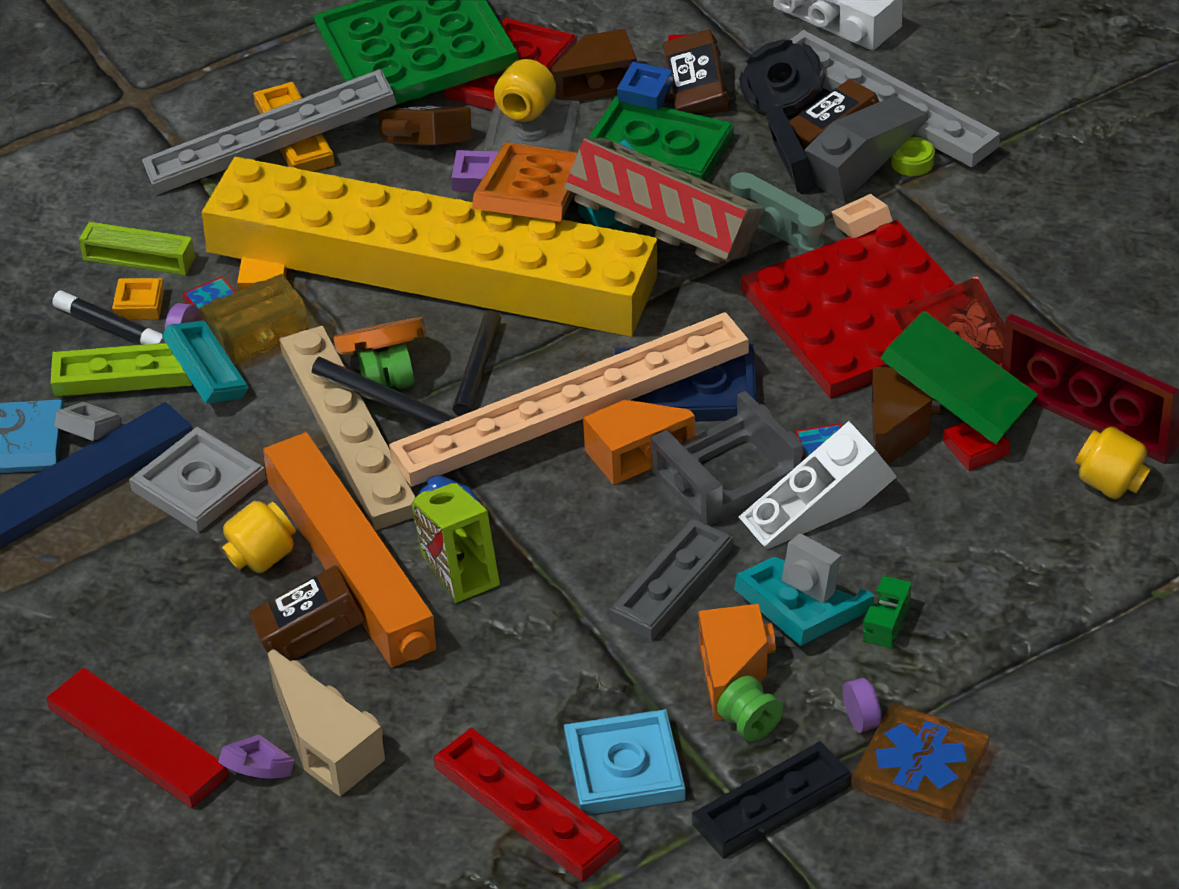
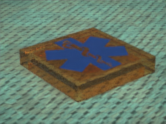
[851,703,990,822]

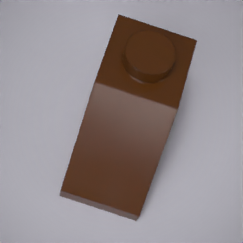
[552,29,637,106]
[871,367,940,465]

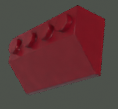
[1002,314,1179,464]

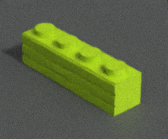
[79,222,195,276]

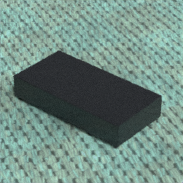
[766,105,815,194]

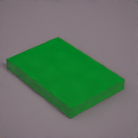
[588,96,734,181]
[880,311,1038,444]

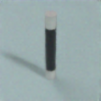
[52,290,166,345]

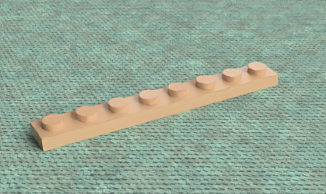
[389,312,749,487]

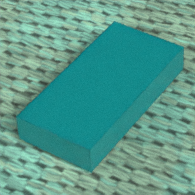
[162,320,249,404]

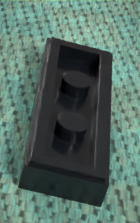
[692,741,852,859]

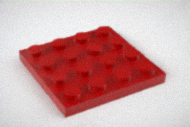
[741,219,970,399]

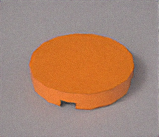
[333,317,427,355]

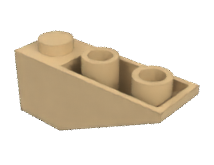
[268,649,385,797]

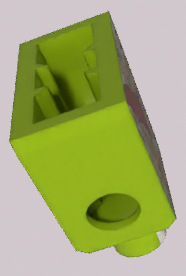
[411,483,500,603]

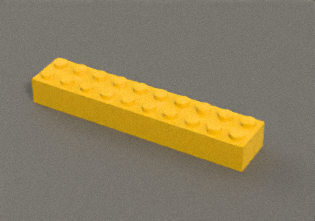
[202,157,657,337]

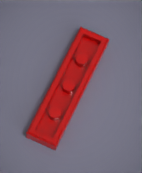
[46,667,229,809]
[433,727,621,882]

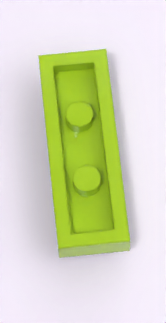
[50,343,192,397]

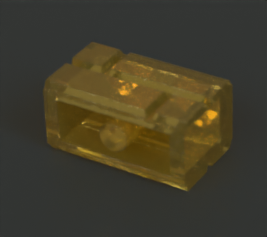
[199,274,309,365]

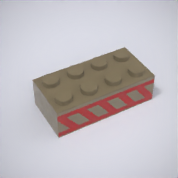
[564,138,766,264]

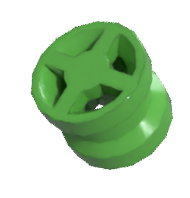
[717,675,783,742]

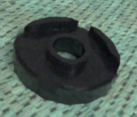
[739,39,825,116]

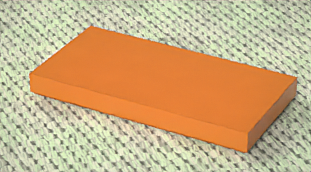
[472,142,578,222]

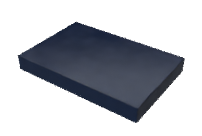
[615,344,757,422]

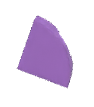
[218,734,295,778]

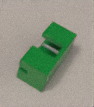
[863,575,912,649]

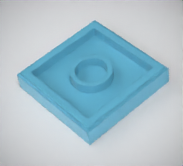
[564,709,685,815]

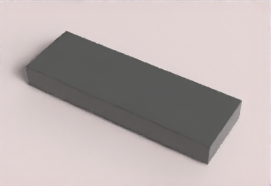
[609,518,734,641]

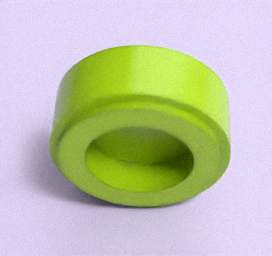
[891,137,935,176]

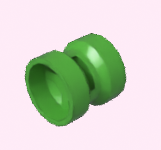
[358,343,414,390]

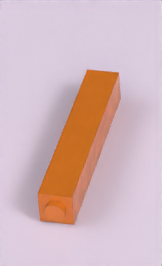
[263,432,436,668]

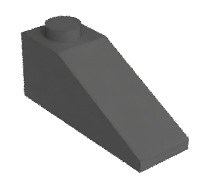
[805,96,928,202]

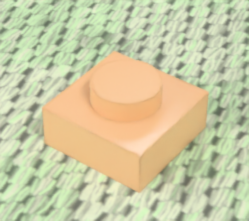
[831,194,892,238]

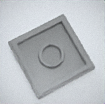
[129,427,266,533]

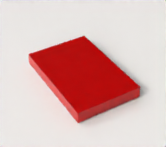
[444,18,577,113]

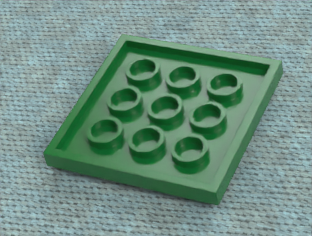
[313,0,518,113]

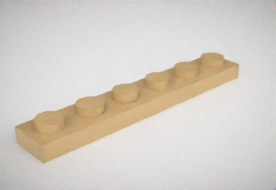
[279,326,415,530]

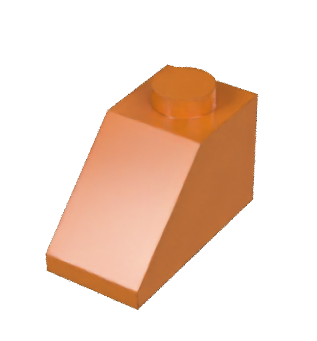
[583,399,695,485]
[698,604,776,721]

